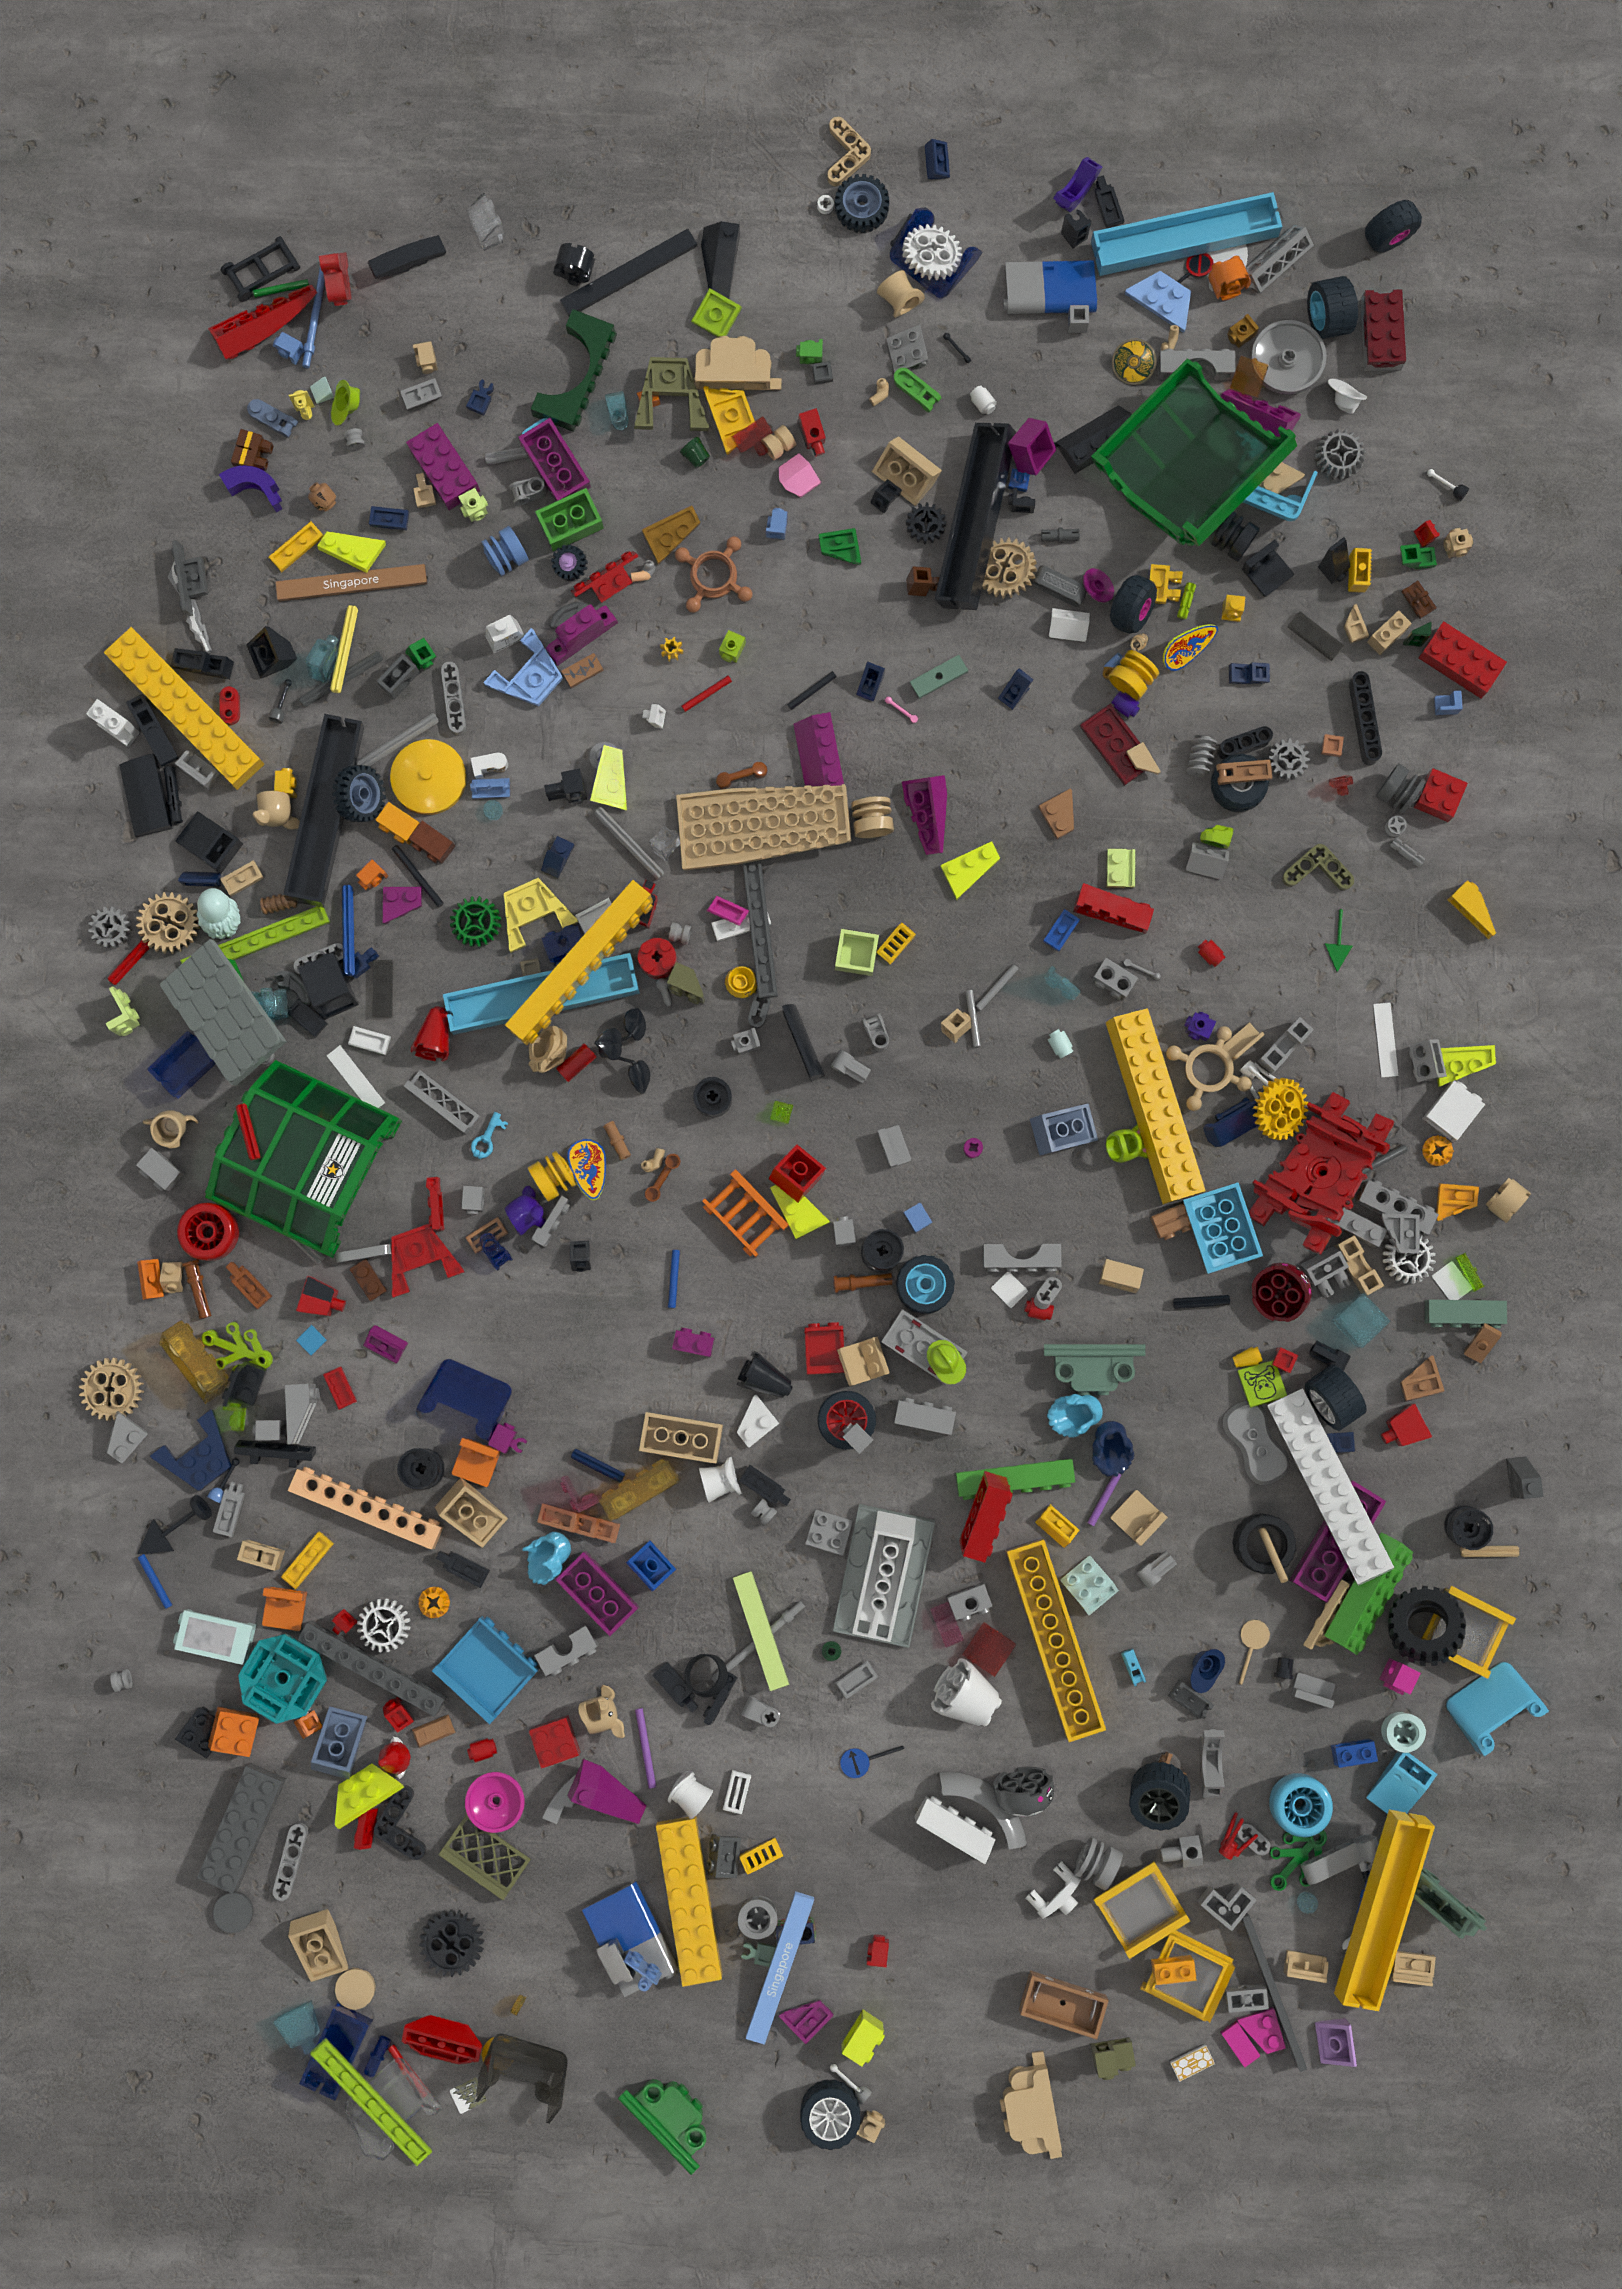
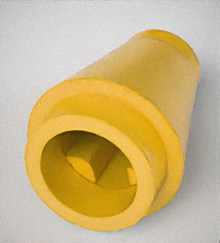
[1233,1346,1263,1368]

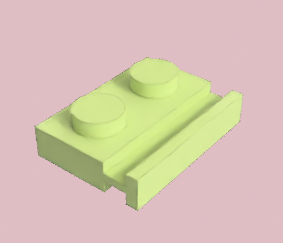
[1107,849,1135,888]

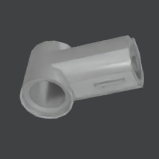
[830,1050,871,1084]
[1136,1551,1177,1589]

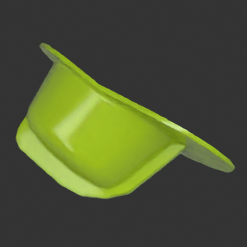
[331,380,360,425]
[927,1340,966,1384]

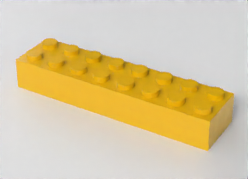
[656,1816,723,1987]

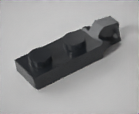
[1094,175,1124,229]
[739,1465,791,1506]
[436,1551,490,1588]
[652,1662,698,1712]
[703,1672,738,1725]

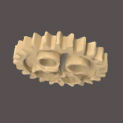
[982,537,1037,599]
[136,892,200,954]
[79,1358,144,1421]

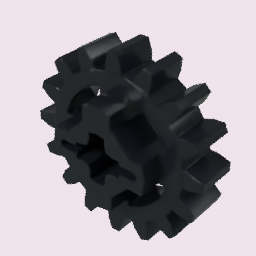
[906,502,946,544]

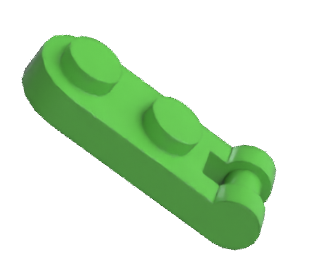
[894,368,942,412]

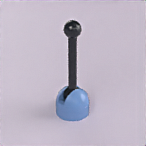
[207,1458,240,1504]

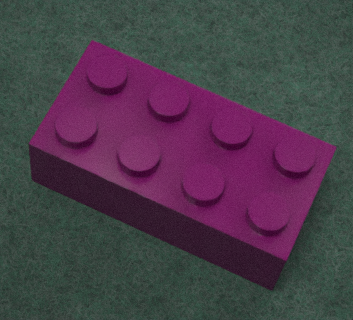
[518,418,591,501]
[406,423,480,511]
[555,1551,639,1636]

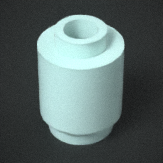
[1048,1029,1073,1059]

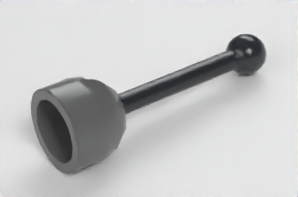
[268,679,292,724]

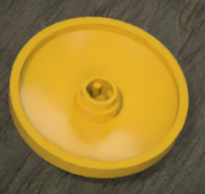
[390,739,467,815]

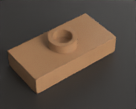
[1464,1323,1502,1363]

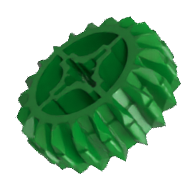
[450,896,501,948]

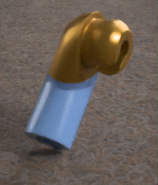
[1102,653,1123,680]

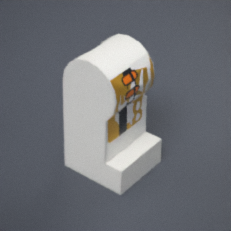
[471,753,508,779]

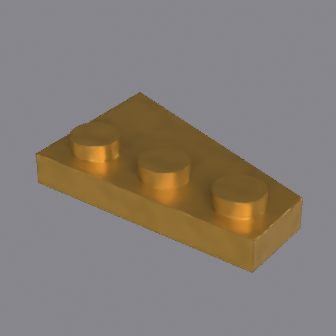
[642,505,700,565]

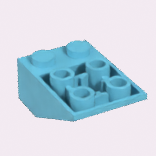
[1366,1751,1437,1814]

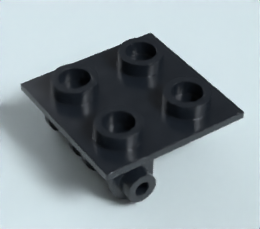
[175,1706,215,1759]

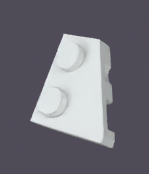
[737,1395,779,1447]

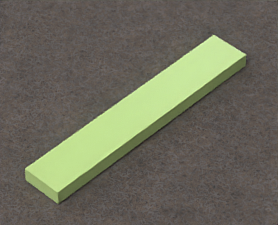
[733,1571,790,1691]

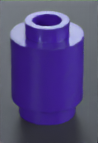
[1111,691,1140,718]

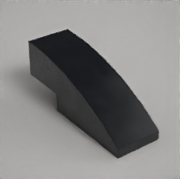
[170,648,234,680]

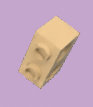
[1367,610,1412,655]
[237,1540,285,1571]

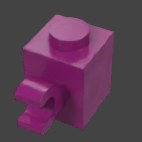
[488,1422,528,1453]

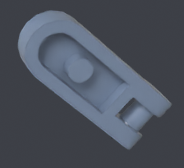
[247,399,298,438]

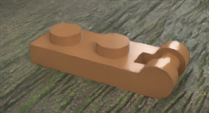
[1216,760,1272,785]

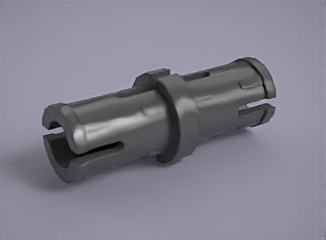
[1041,527,1080,543]

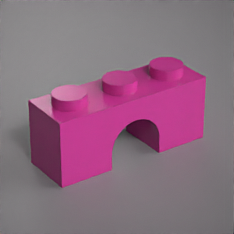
[1379,1658,1421,1695]

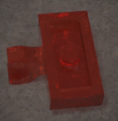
[731,416,773,457]

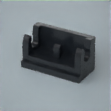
[1061,210,1092,249]

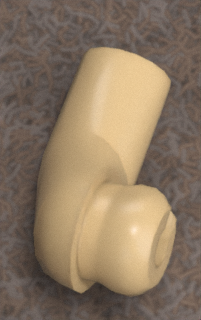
[641,1148,665,1172]

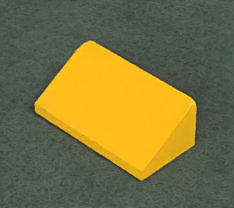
[1035,1504,1080,1548]

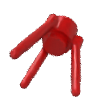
[1218,1812,1258,1860]

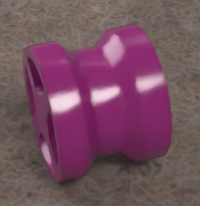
[963,1138,983,1158]

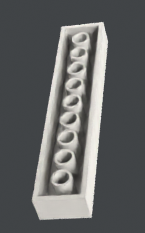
[1267,1388,1394,1586]

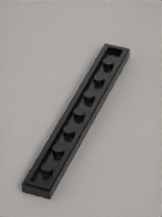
[560,229,698,316]

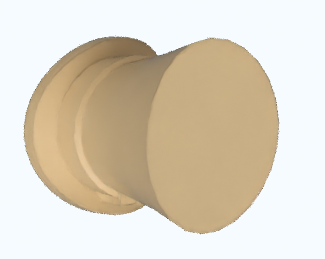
[877,270,925,318]

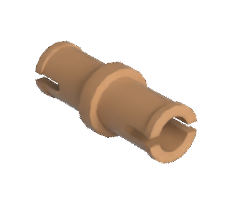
[603,1121,631,1160]

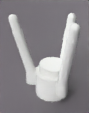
[1240,1060,1276,1099]

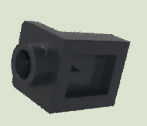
[870,479,902,513]
[1008,488,1035,513]
[570,1241,591,1272]

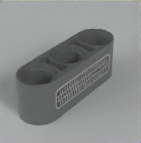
[1031,566,1087,607]

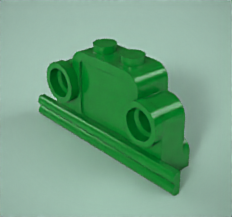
[618,2079,707,2175]

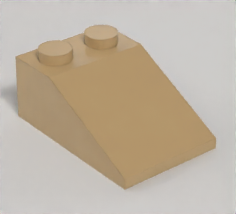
[435,1477,508,1548]
[288,1909,348,1982]

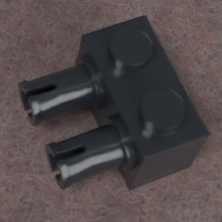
[544,768,587,805]

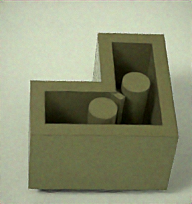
[1090,2037,1136,2080]

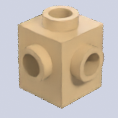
[1444,528,1473,558]

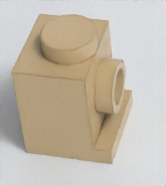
[413,341,438,374]
[941,1008,971,1043]

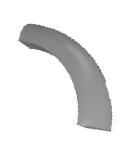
[939,1772,1027,1849]

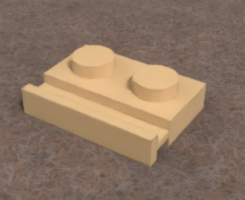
[1391,1951,1436,1986]

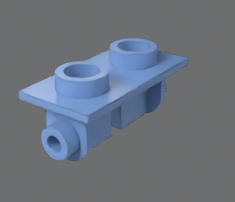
[470,778,510,799]

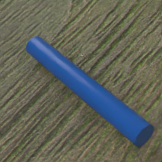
[668,1250,680,1308]
[138,1554,172,1609]

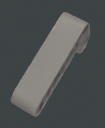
[1300,1834,1379,1885]

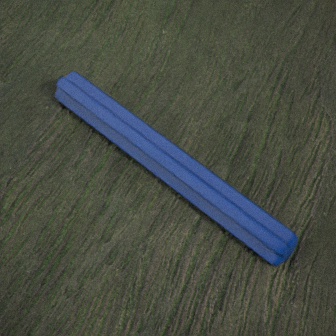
[342,885,355,976]

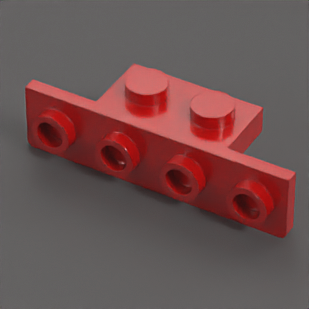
[571,551,639,603]

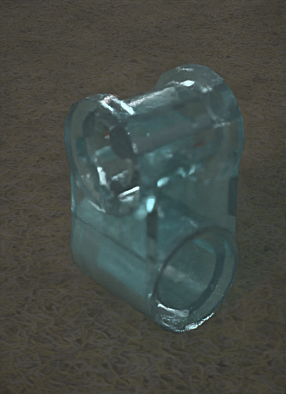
[605,391,629,430]

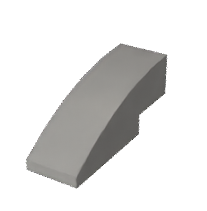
[542,1773,577,1824]

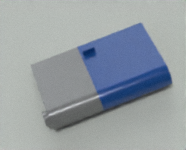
[1003,260,1097,314]
[582,1881,678,1997]

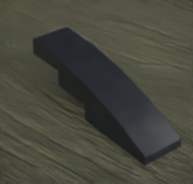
[368,235,446,279]

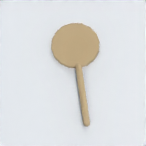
[1239,1620,1270,1685]

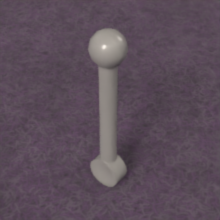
[1124,959,1161,980]

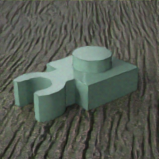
[741,1942,776,1967]

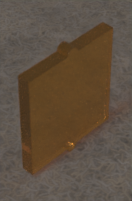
[1230,356,1269,397]

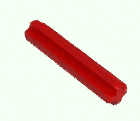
[107,940,150,985]
[236,1103,260,1160]

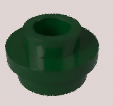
[822,1641,841,1661]

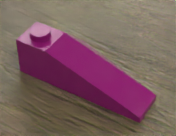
[1221,389,1301,437]
[902,775,947,855]
[567,1759,647,1824]

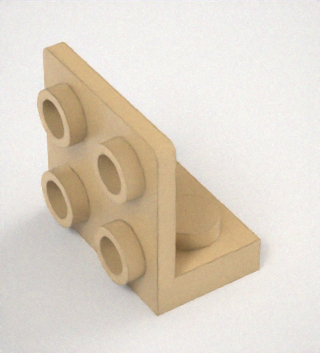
[837,1336,890,1386]
[1110,1490,1168,1546]

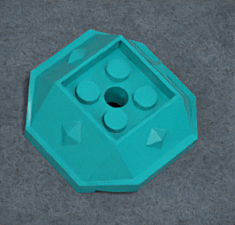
[238,1634,327,1724]

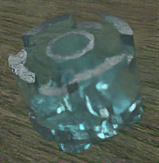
[251,988,288,1021]

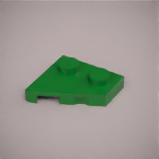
[818,528,861,565]

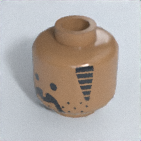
[308,482,336,512]

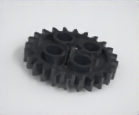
[419,1909,485,1977]

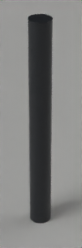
[391,845,444,908]

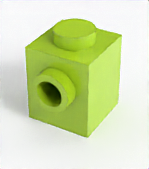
[719,630,746,663]

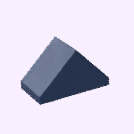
[856,661,885,702]

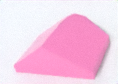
[779,453,821,498]

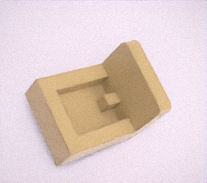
[160,1262,183,1293]

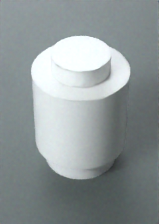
[970,386,997,415]

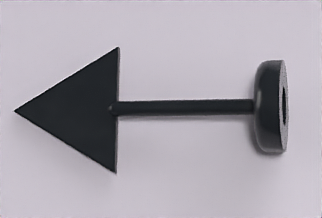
[137,1495,212,1554]

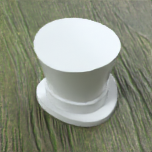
[699,1457,742,1503]
[668,1771,713,1819]

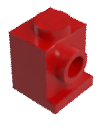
[866,1934,889,1968]

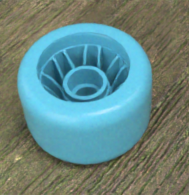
[1269,1773,1333,1837]

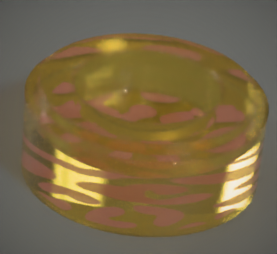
[510,1994,526,2016]

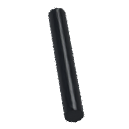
[787,671,837,710]

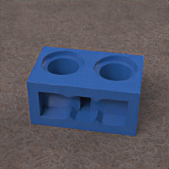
[1331,1739,1378,1768]

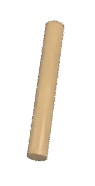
[1258,1527,1288,1583]

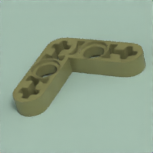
[1282,844,1354,891]

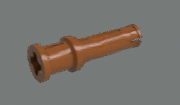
[182,1260,212,1319]
[833,1273,892,1293]

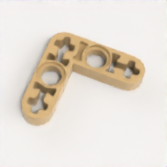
[827,117,871,186]

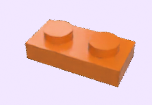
[137,1259,164,1300]

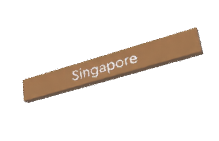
[276,564,427,602]

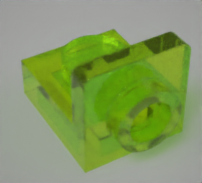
[223,1403,247,1431]

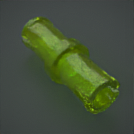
[1455,1252,1485,1292]

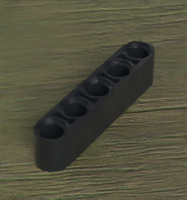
[1349,671,1382,765]

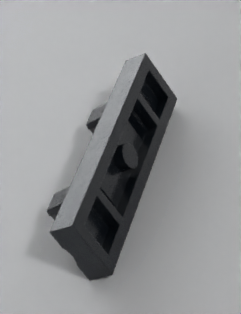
[234,1440,316,1468]

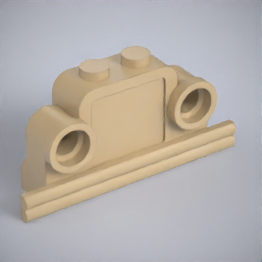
[694,336,781,390]
[1000,2051,1062,2159]

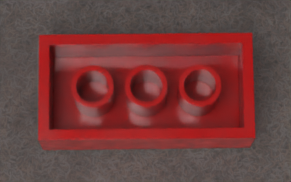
[1418,621,1507,699]
[959,1471,1012,1563]

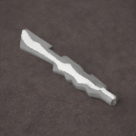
[168,561,212,653]

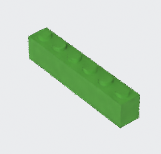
[955,1459,1075,1500]

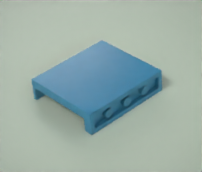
[432,1616,539,1724]

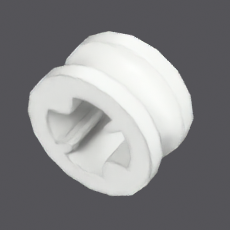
[817,195,834,214]

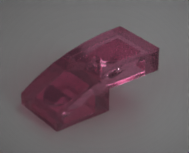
[930,1602,964,1648]

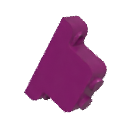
[546,604,618,666]

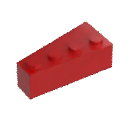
[1073,883,1154,934]

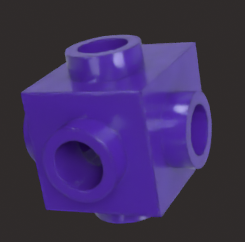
[1184,1012,1216,1041]

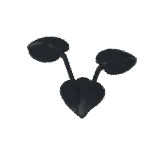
[594,1007,650,1094]

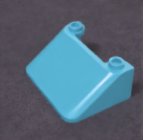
[1446,1662,1549,1756]

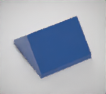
[626,1541,676,1592]

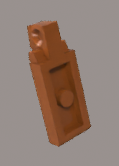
[226,1262,273,1309]

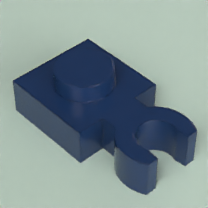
[466,379,494,416]

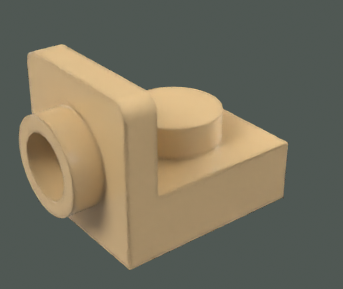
[856,2110,885,2143]

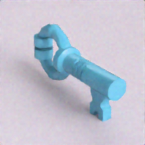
[471,1112,508,1159]

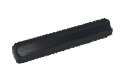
[1173,1295,1230,1309]

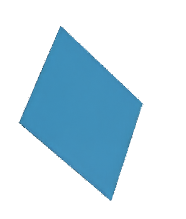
[296,1325,327,1355]

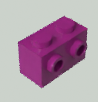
[672,1327,715,1357]

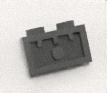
[706,1834,741,1878]

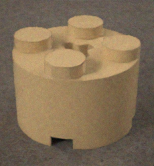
[1486,1178,1531,1223]

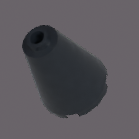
[737,1351,793,1398]

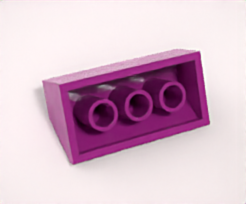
[793,712,844,787]

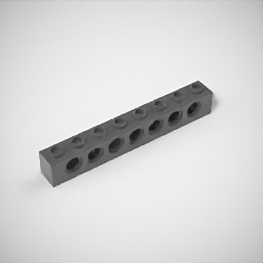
[298,1621,447,1717]

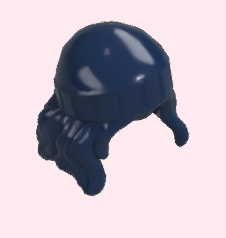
[1092,1421,1135,1477]

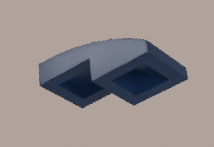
[1229,662,1270,684]
[1326,1432,1355,1453]

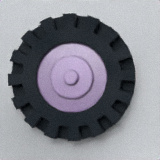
[551,544,588,581]

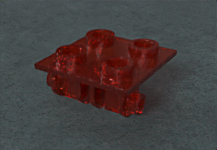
[962,1622,1016,1677]

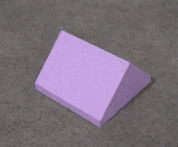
[1315,2018,1357,2067]

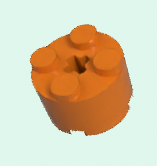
[1208,255,1251,301]

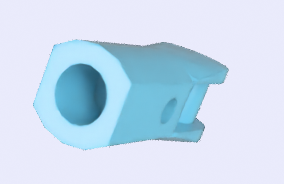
[1121,1648,1146,1687]

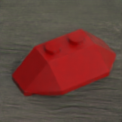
[401,2015,482,2065]

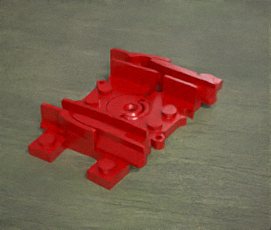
[1249,1092,1394,1255]

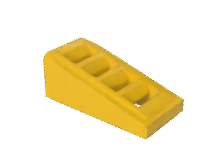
[876,922,916,965]
[739,1837,784,1875]

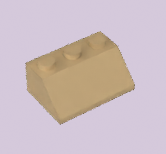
[872,436,942,506]

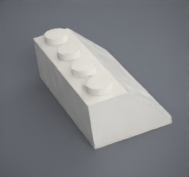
[914,1796,995,1864]

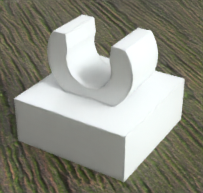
[642,704,666,729]

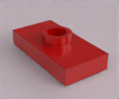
[323,1366,357,1410]

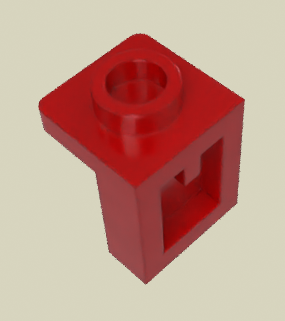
[383,1697,414,1733]

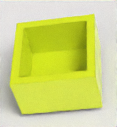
[841,2010,885,2067]

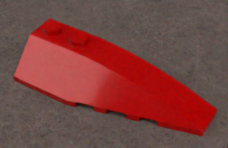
[208,285,317,359]

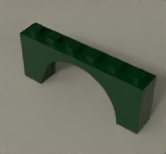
[531,309,617,432]

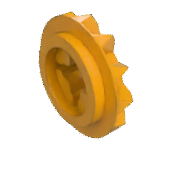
[1422,1135,1454,1166]
[418,1587,450,1618]

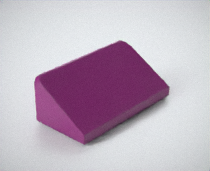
[363,1325,408,1364]

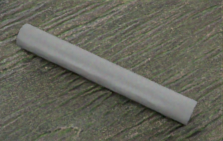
[975,964,1019,1011]
[965,990,981,1048]

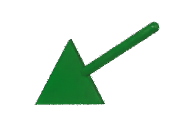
[1325,909,1353,972]

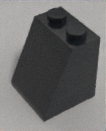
[298,953,359,1020]

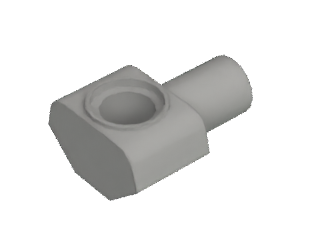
[1160,1835,1203,1868]

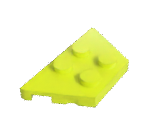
[335,1763,404,1829]

